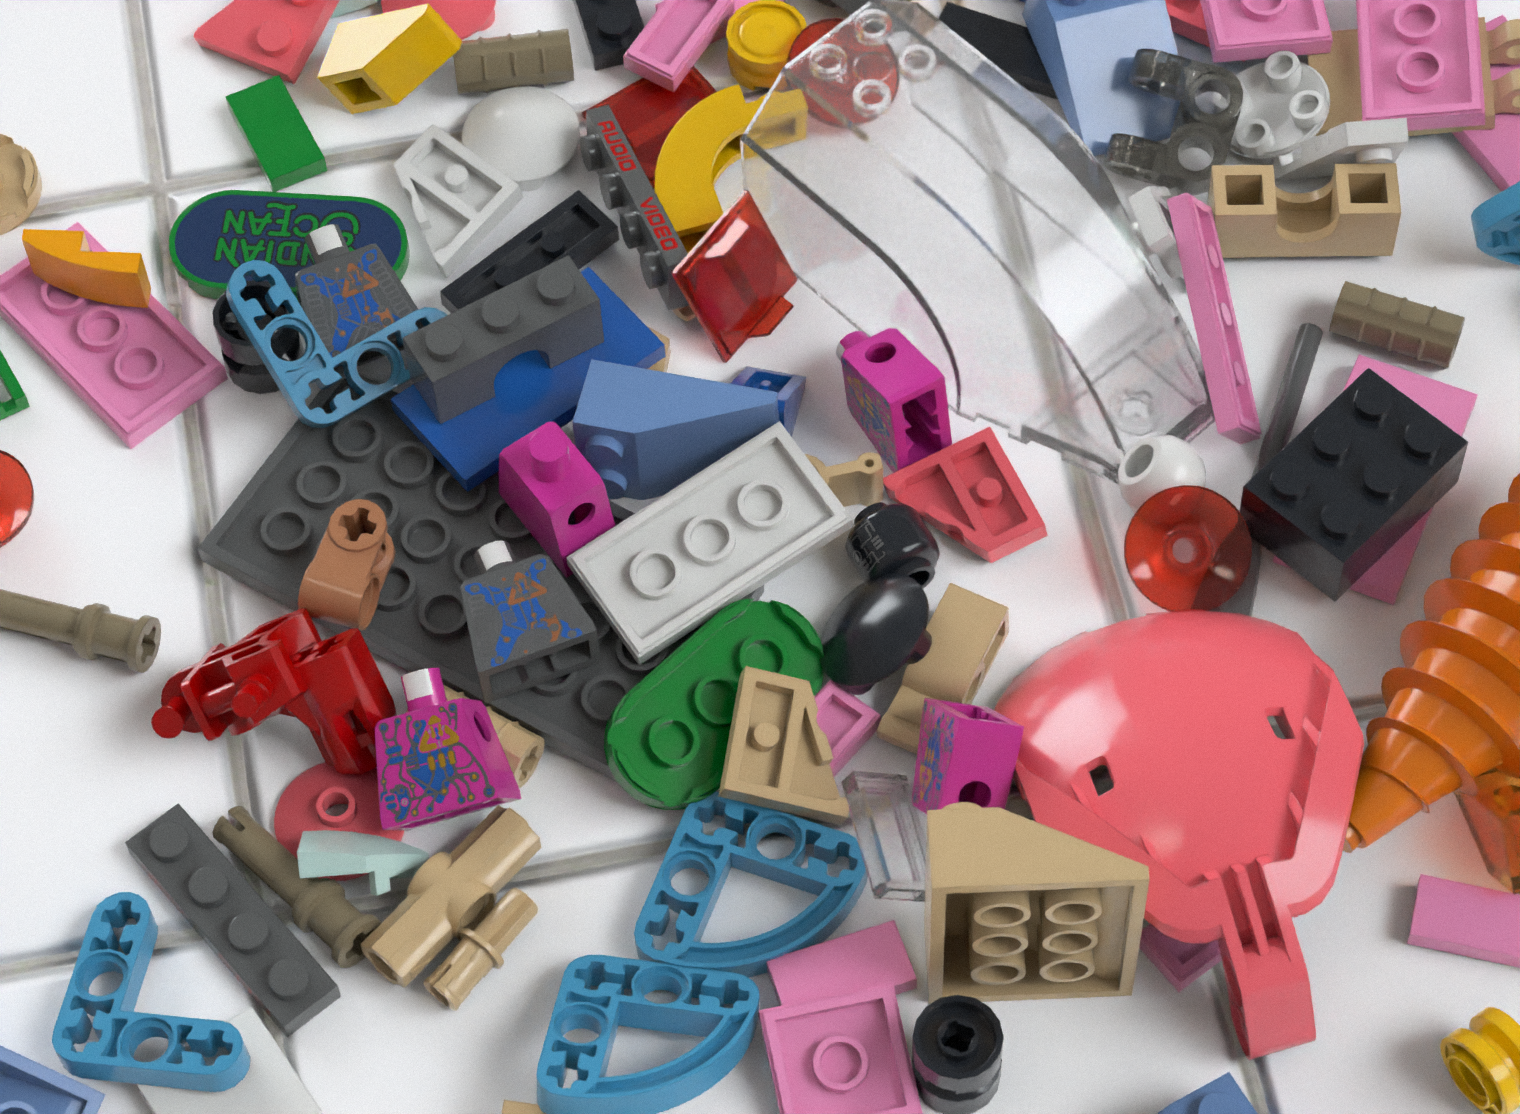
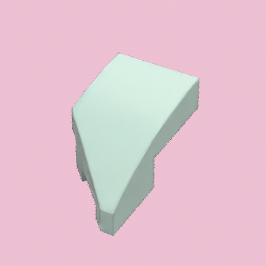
[297,830,429,896]

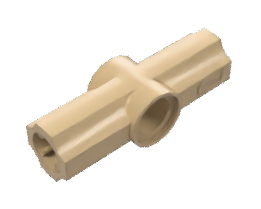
[360,805,542,988]

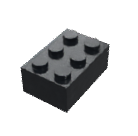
[1237,368,1468,602]

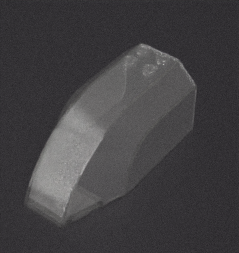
[740,0,1215,485]

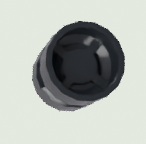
[212,280,304,394]
[912,995,1004,1114]

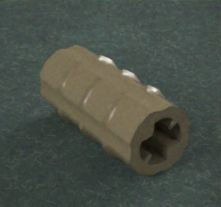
[453,28,574,95]
[1329,281,1465,368]

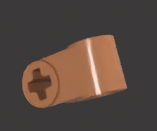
[298,499,396,631]

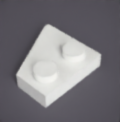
[393,123,524,278]

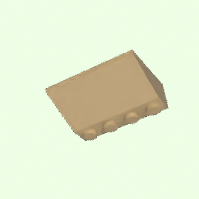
[924,802,1150,1004]

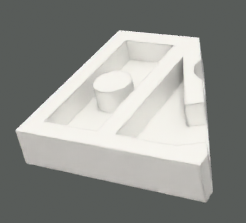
[1271,118,1409,181]
[1128,186,1185,281]

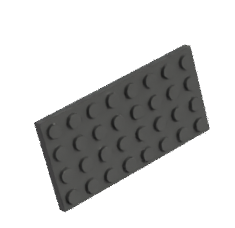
[197,365,764,783]

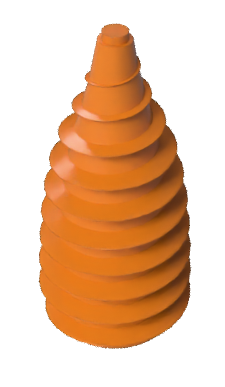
[1343,473,1520,853]

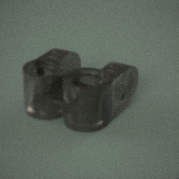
[1102,48,1243,195]

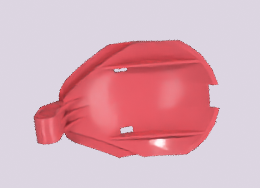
[994,610,1364,1060]

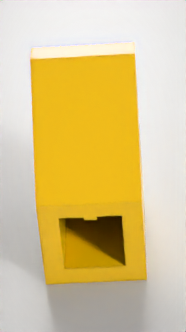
[317,3,462,114]

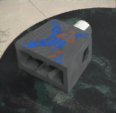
[295,224,424,371]
[460,541,601,704]

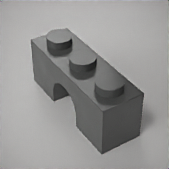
[403,255,604,424]

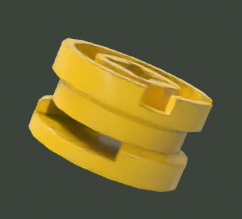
[726,0,809,92]

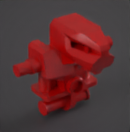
[151,608,397,774]

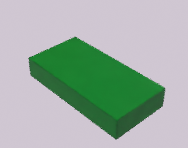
[225,75,328,192]

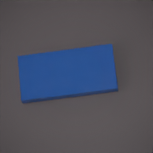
[391,266,666,492]

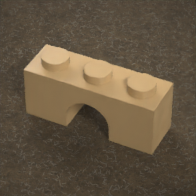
[1207,163,1401,258]

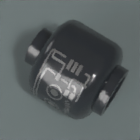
[845,502,940,589]

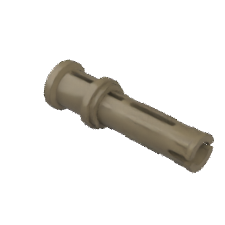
[0,589,161,673]
[212,806,382,968]

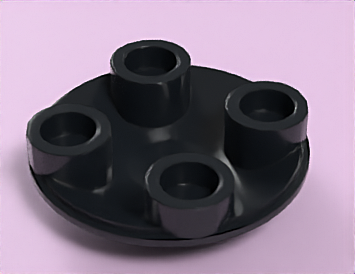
[820,573,932,695]

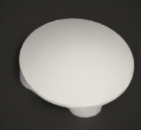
[1212,51,1330,159]
[462,86,581,191]

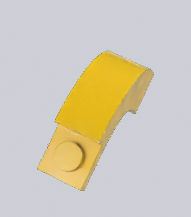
[655,84,811,258]

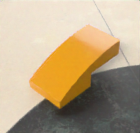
[22,229,151,308]

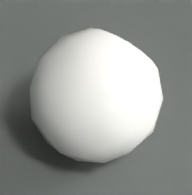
[1118,435,1206,522]

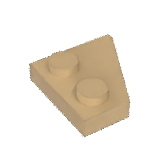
[718,666,849,825]

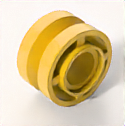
[1440,1007,1520,1114]

